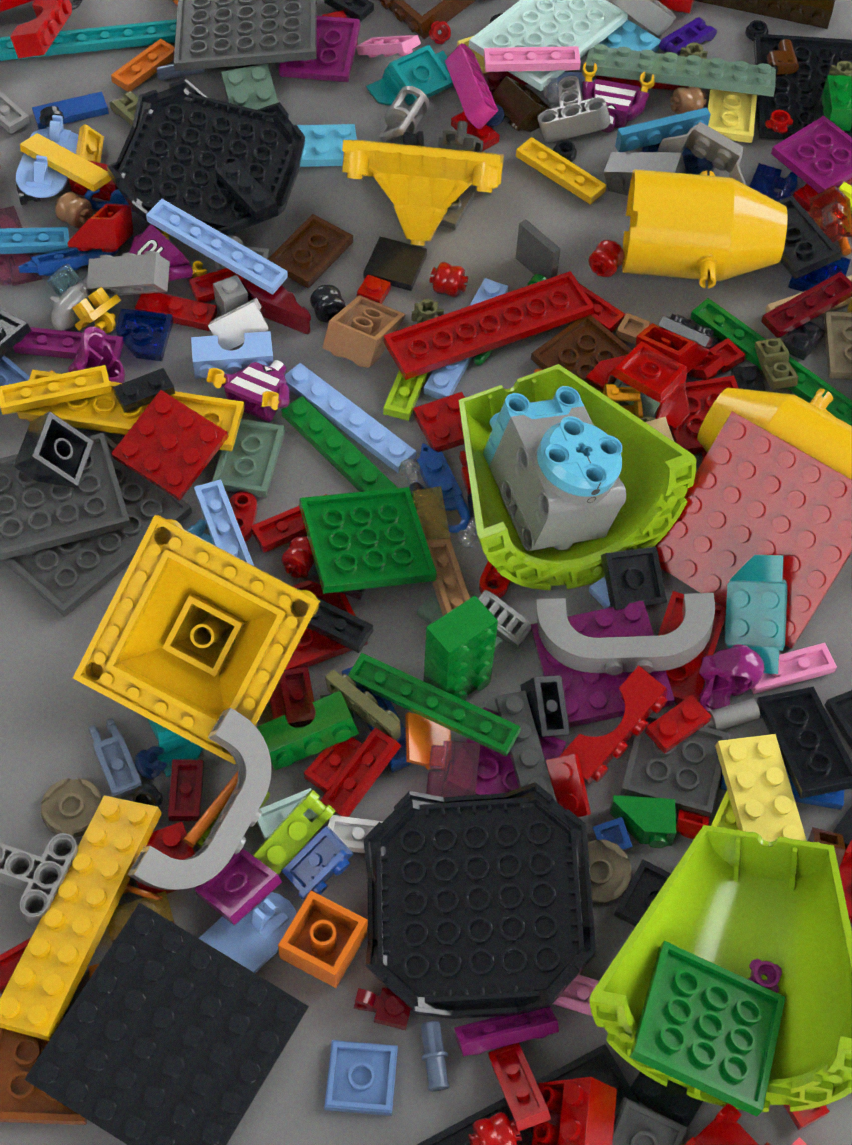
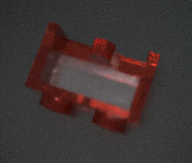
[809,185,852,242]

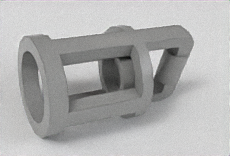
[379,86,429,142]

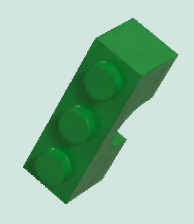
[257,691,359,771]

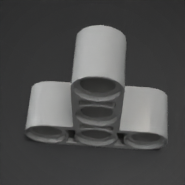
[612,0,676,36]
[538,76,611,142]
[0,833,78,928]

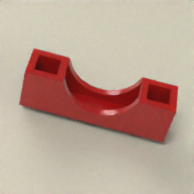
[10,0,72,58]
[559,665,668,785]

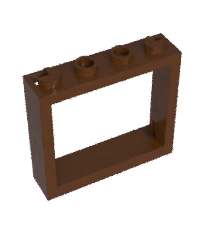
[379,0,476,39]

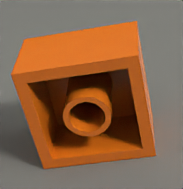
[278,891,368,988]

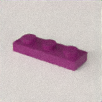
[454,1007,559,1057]

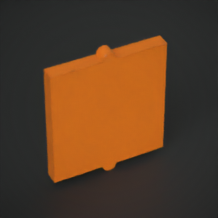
[405,712,452,772]

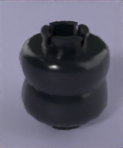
[310,285,346,323]

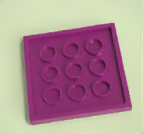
[531,601,675,728]

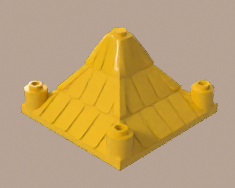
[342,140,504,246]
[73,515,321,765]

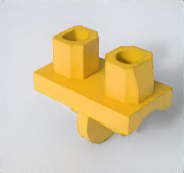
[72,287,121,334]

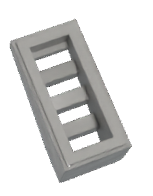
[478,590,532,648]

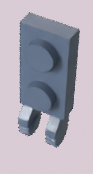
[88,718,143,799]

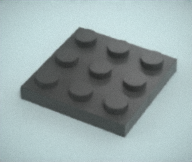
[620,713,730,818]

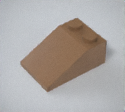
[322,295,405,368]

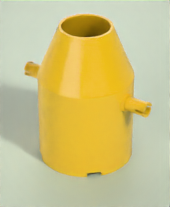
[622,169,787,289]
[697,388,852,479]

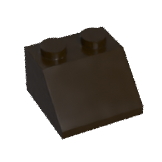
[492,76,552,133]

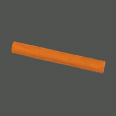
[183,771,238,847]

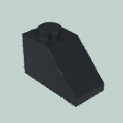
[520,676,570,738]

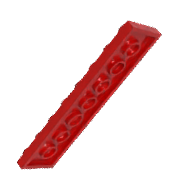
[383,271,595,380]

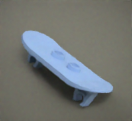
[16,115,78,198]
[199,892,297,973]

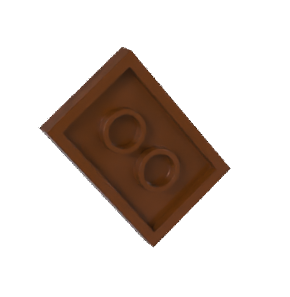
[267,214,353,289]

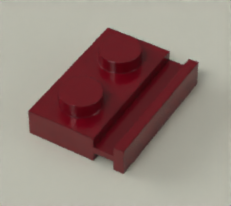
[270,666,316,728]

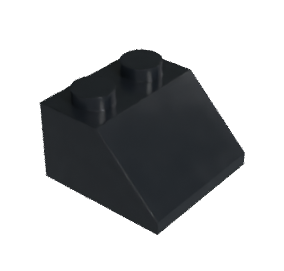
[13,411,94,488]

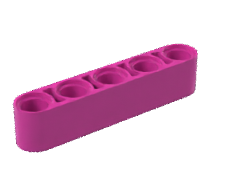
[445,43,498,129]

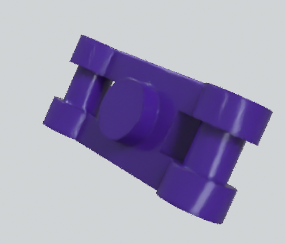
[659,17,717,56]

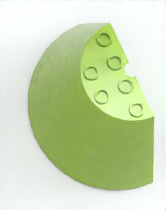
[459,364,696,590]
[589,825,852,1112]

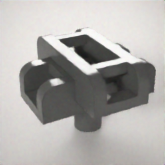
[438,121,483,152]

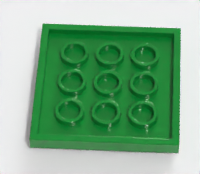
[299,487,437,594]
[629,941,786,1117]

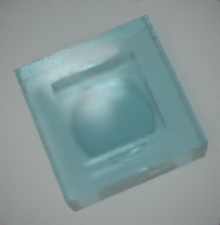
[47,264,81,297]

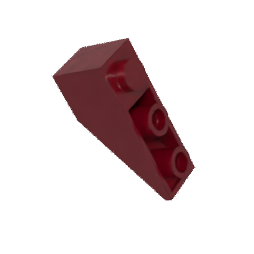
[241,279,311,335]

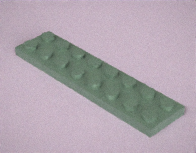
[585,44,776,97]

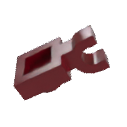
[354,987,411,1031]

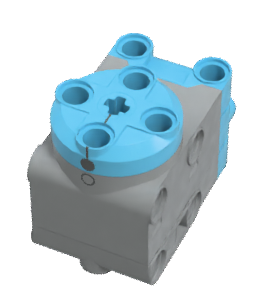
[483,386,626,551]

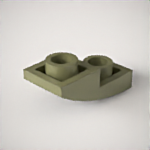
[755,338,799,390]

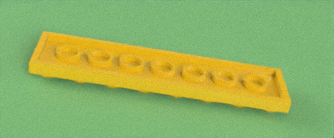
[17,369,244,452]
[0,795,162,1041]

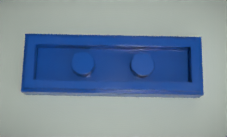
[32,91,109,130]

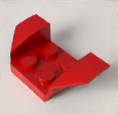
[586,341,690,430]

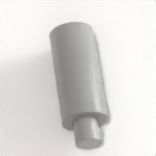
[704,699,760,731]

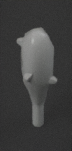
[49,275,92,331]

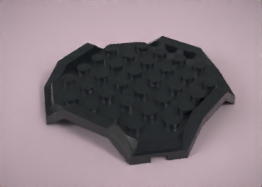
[107,78,305,236]
[363,782,596,1019]

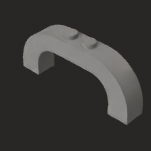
[536,593,715,675]
[128,708,272,890]

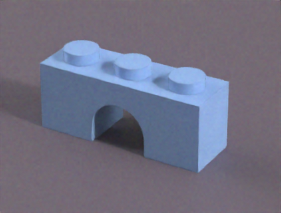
[191,331,273,379]

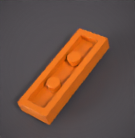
[111,39,175,92]

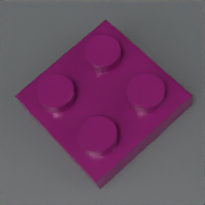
[194,848,282,926]

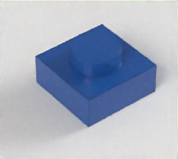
[593,817,633,851]

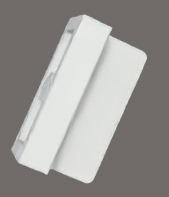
[208,298,269,350]

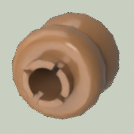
[670,87,707,114]
[55,192,93,228]

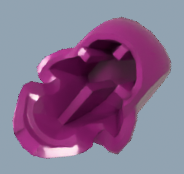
[68,326,125,383]
[699,644,764,712]

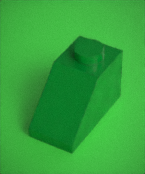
[610,795,676,848]

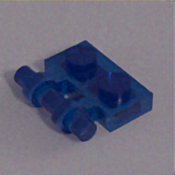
[749,163,798,202]

